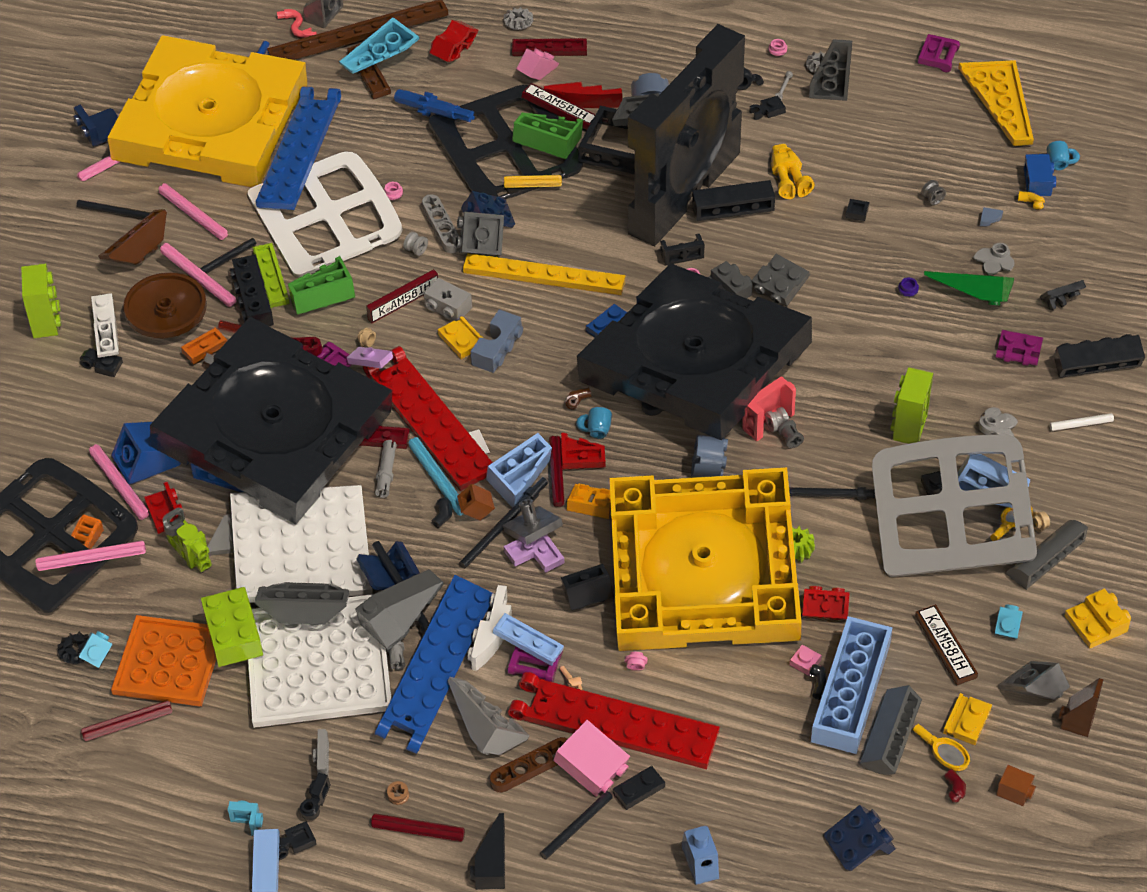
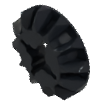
[57,631,89,664]

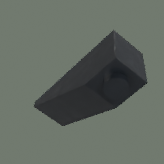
[470,813,505,890]

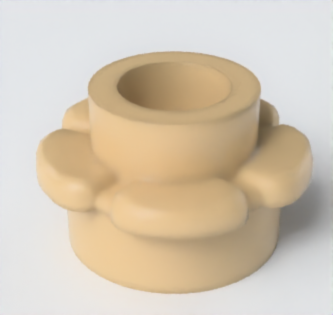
[357,328,376,347]
[1032,511,1050,532]

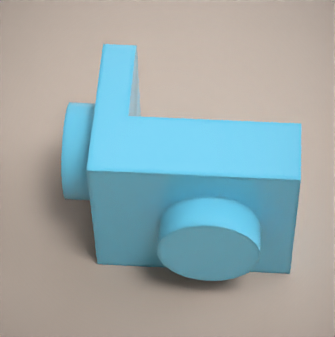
[995,604,1023,639]
[78,631,112,668]
[228,800,263,835]

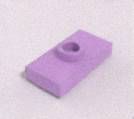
[347,347,393,368]

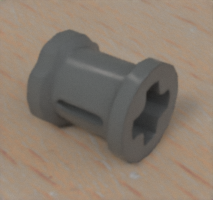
[778,420,804,448]

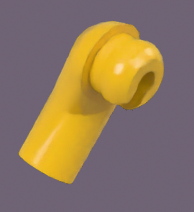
[1018,191,1045,210]

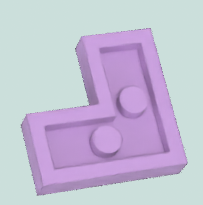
[504,535,565,573]

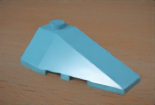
[339,18,420,74]

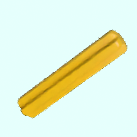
[504,175,562,188]

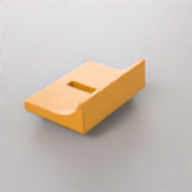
[567,483,611,519]

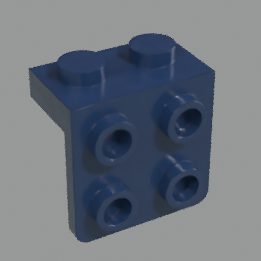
[73,104,118,146]
[461,191,515,228]
[356,541,420,590]
[824,805,896,871]

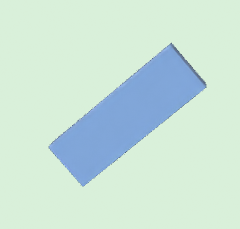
[493,613,564,666]
[252,829,280,892]

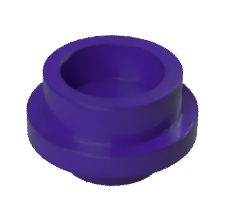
[898,277,919,296]

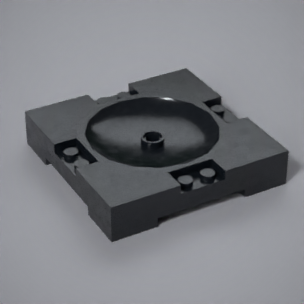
[628,24,745,247]
[577,263,812,440]
[150,317,393,525]

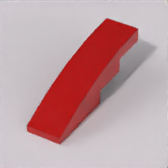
[544,82,623,109]

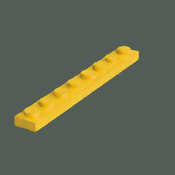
[463,253,626,296]

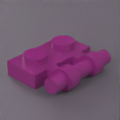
[996,330,1043,366]

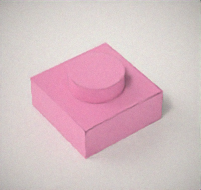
[790,645,822,676]

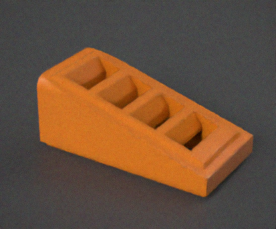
[62,514,104,554]

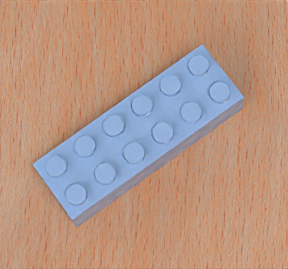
[811,616,893,754]

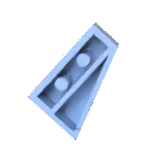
[486,433,552,508]
[957,454,1030,508]

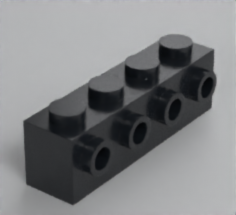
[692,180,775,221]
[230,254,274,326]
[1053,334,1145,378]

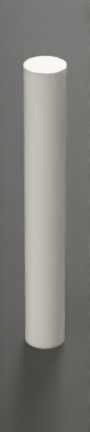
[1049,413,1114,431]

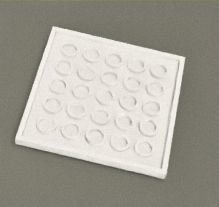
[230,485,373,603]
[248,594,392,728]

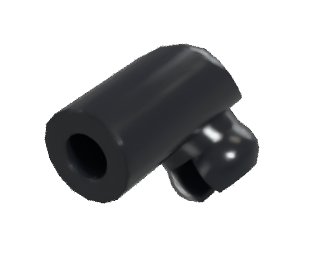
[431,498,452,528]
[809,664,826,700]

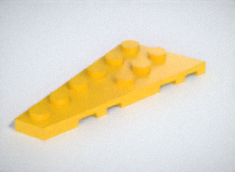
[958,60,1034,146]

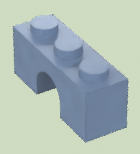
[471,309,523,373]

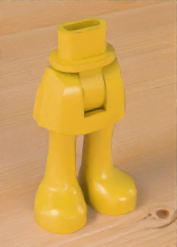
[771,144,815,199]

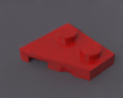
[561,432,606,469]

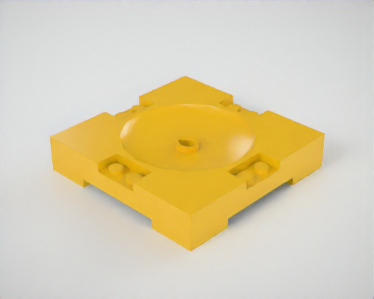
[107,35,308,187]
[610,467,802,651]

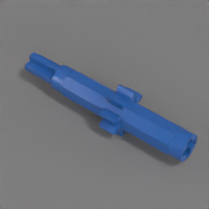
[394,89,475,122]

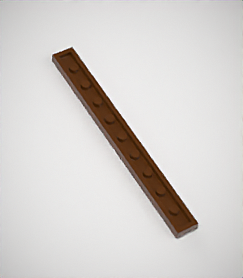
[267,0,449,60]

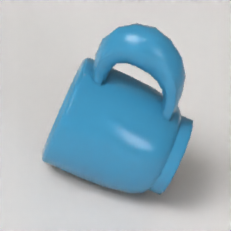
[1046,141,1080,170]
[576,407,612,439]

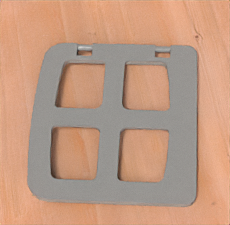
[872,434,1037,577]

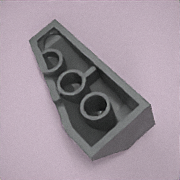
[809,39,852,101]
[355,569,444,650]

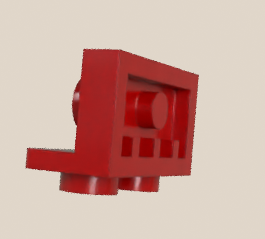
[144,482,185,534]
[802,586,850,620]

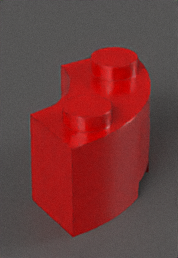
[430,20,479,62]

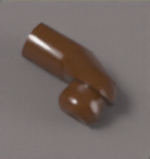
[565,387,592,410]

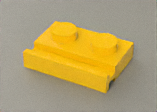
[438,316,483,359]
[943,693,992,745]

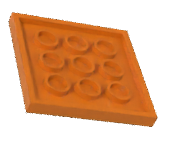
[111,615,216,707]

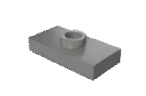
[313,729,329,778]

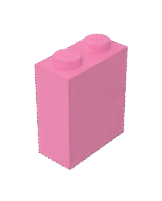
[553,720,630,797]

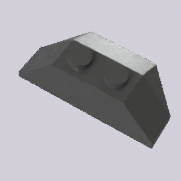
[255,582,349,625]

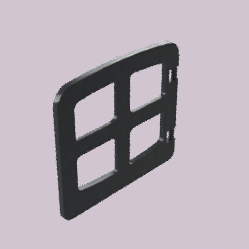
[429,85,583,199]
[0,458,138,613]

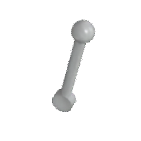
[775,71,793,100]

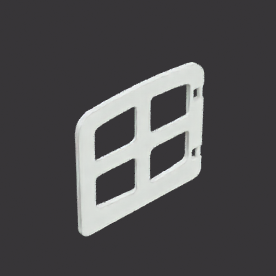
[248,152,402,278]

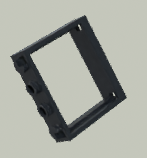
[578,106,635,175]

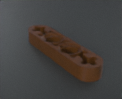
[490,737,568,793]

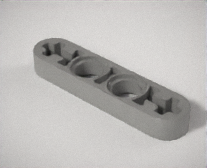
[422,194,459,253]

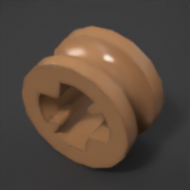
[387,781,409,805]

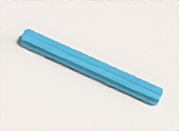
[408,437,463,516]

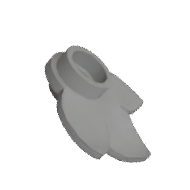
[974,243,1014,275]
[978,407,1018,437]

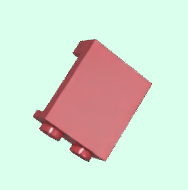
[742,376,796,442]

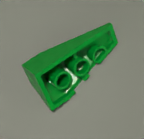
[924,271,1014,306]

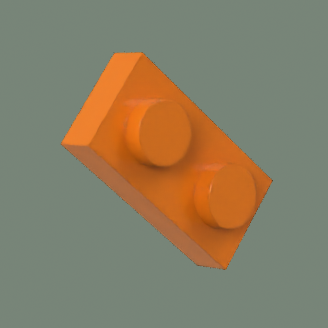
[181,327,227,364]

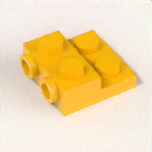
[1064,588,1131,649]

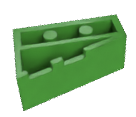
[513,112,583,159]
[288,256,355,315]

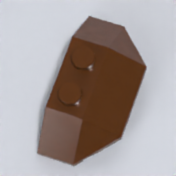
[98,209,167,265]

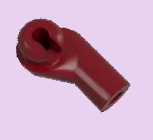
[944,769,966,803]

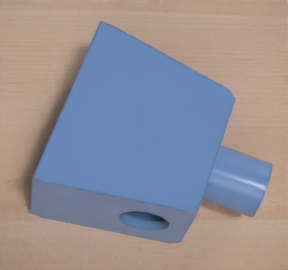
[682,826,719,885]

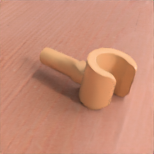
[560,666,582,690]

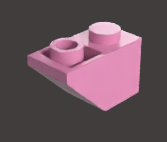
[516,48,559,80]

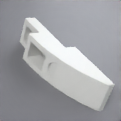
[91,293,119,358]
[468,585,512,671]

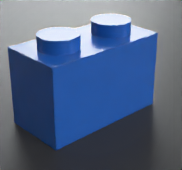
[1023,154,1056,196]

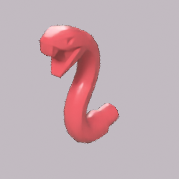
[276,9,317,38]

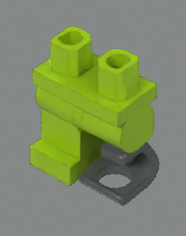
[163,508,212,572]

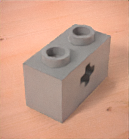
[424,278,472,321]

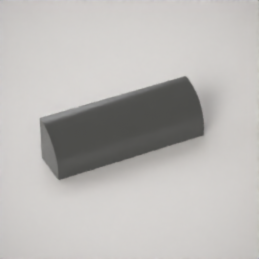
[1006,520,1088,590]
[860,685,922,775]

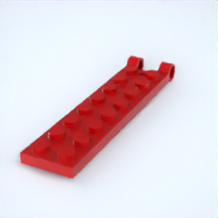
[362,346,493,491]
[508,672,720,770]

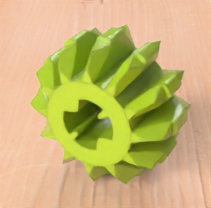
[792,525,815,563]

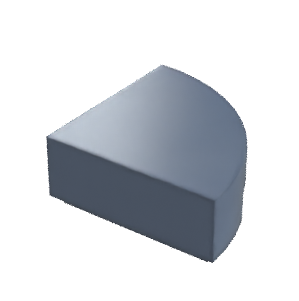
[980,207,1003,226]

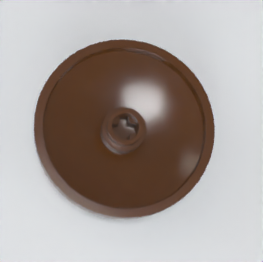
[124,273,207,339]

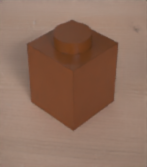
[457,484,495,521]
[996,765,1036,806]

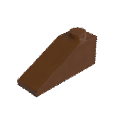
[1058,678,1104,737]

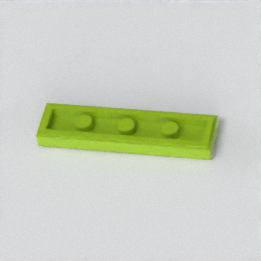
[253,243,290,308]

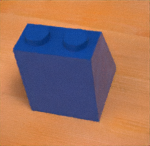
[111,422,181,484]

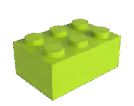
[21,264,61,338]
[890,367,934,444]
[201,587,263,667]

